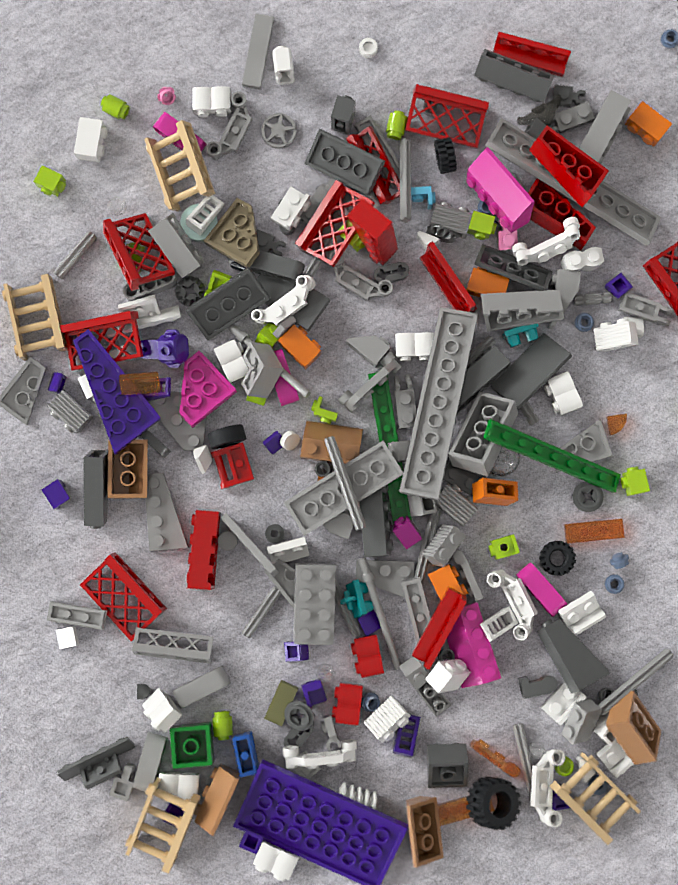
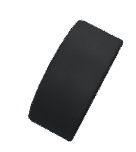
[208,424,247,449]

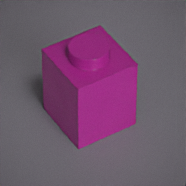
[392,515,422,550]

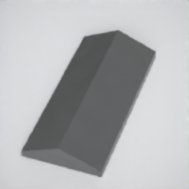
[474,244,553,291]

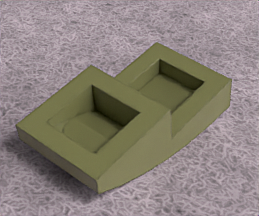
[264,680,299,727]

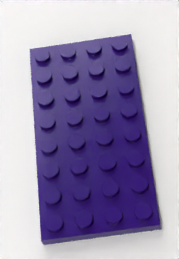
[233,759,409,885]

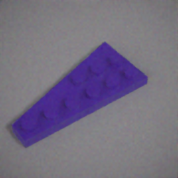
[73,329,161,455]

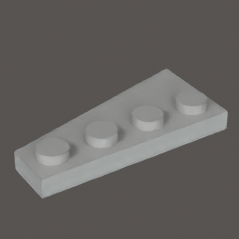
[146,473,189,551]

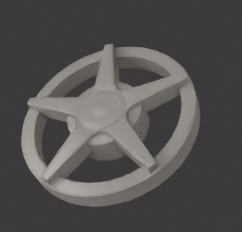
[261,113,296,148]

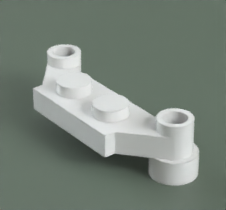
[512,217,580,266]
[251,275,315,326]
[487,570,537,641]
[283,739,357,769]
[531,749,565,827]

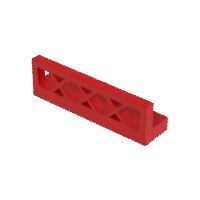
[493,31,571,77]
[346,126,400,204]
[412,587,467,670]

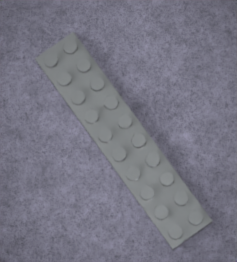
[485,118,661,246]
[399,307,478,501]

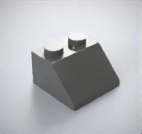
[427,743,469,788]

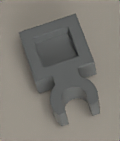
[552,85,586,107]
[257,229,286,256]

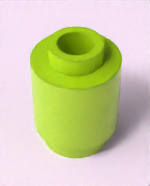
[100,94,130,120]
[386,110,408,140]
[212,711,233,740]

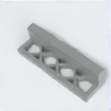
[132,628,214,664]

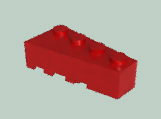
[529,125,609,207]
[528,178,596,250]
[347,198,398,266]
[187,510,221,590]

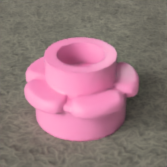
[157,87,176,105]

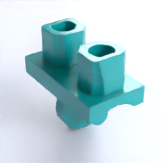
[502,324,539,348]
[340,579,374,619]

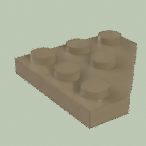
[204,198,260,268]

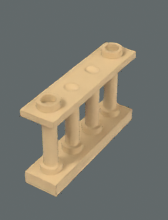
[145,120,215,211]
[2,274,68,360]
[550,752,641,845]
[125,778,201,874]

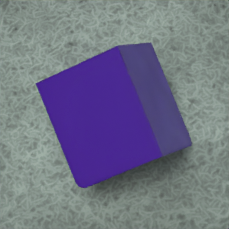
[41,479,70,510]
[301,678,327,707]

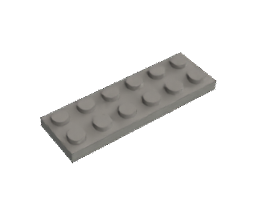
[284,441,403,536]

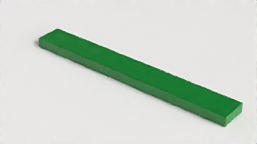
[368,372,412,524]
[483,419,621,493]

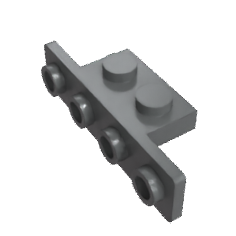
[57,737,135,790]

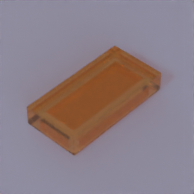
[119,372,161,395]

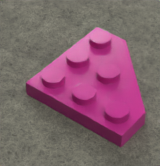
[179,351,237,428]

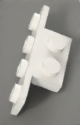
[106,294,181,338]

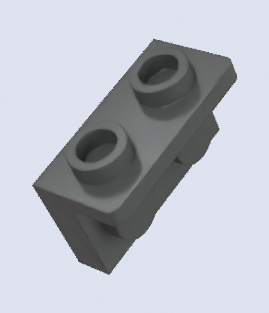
[443,461,486,497]

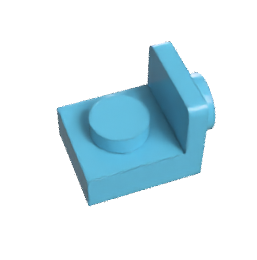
[411,186,436,210]

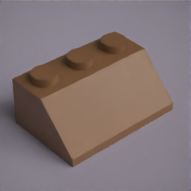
[300,421,363,465]
[108,440,148,499]
[606,691,661,765]
[194,763,240,836]
[406,796,444,868]

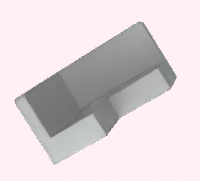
[241,342,283,398]

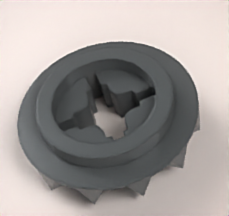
[426,225,456,243]
[175,276,206,306]
[572,482,604,512]
[284,699,315,731]

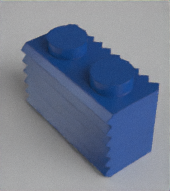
[232,731,259,777]

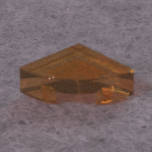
[606,413,627,436]

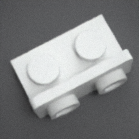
[271,187,311,231]
[267,537,310,564]
[558,591,606,636]
[541,682,587,726]
[596,742,634,778]

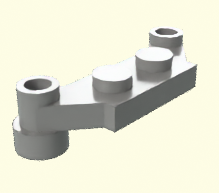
[206,91,252,160]
[329,250,393,301]
[338,352,402,413]

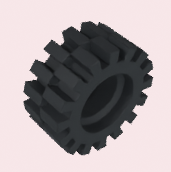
[434,137,457,174]
[539,541,576,576]

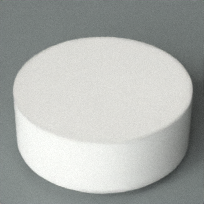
[359,38,378,58]
[280,431,300,451]

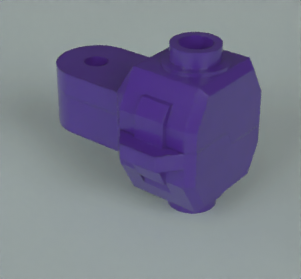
[141,329,189,368]

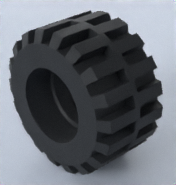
[466,776,521,830]

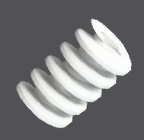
[338,782,378,810]

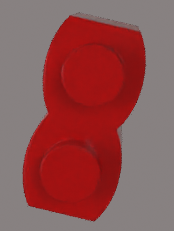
[351,634,384,678]
[332,682,363,726]

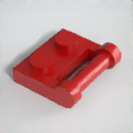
[211,442,254,489]

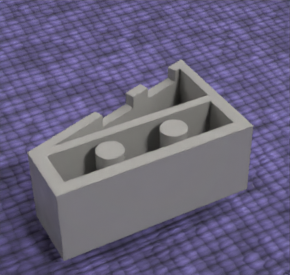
[148,213,203,278]

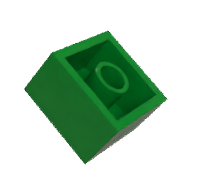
[170,722,215,769]

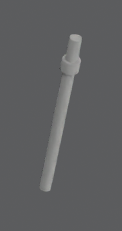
[228,324,311,398]
[358,557,401,670]

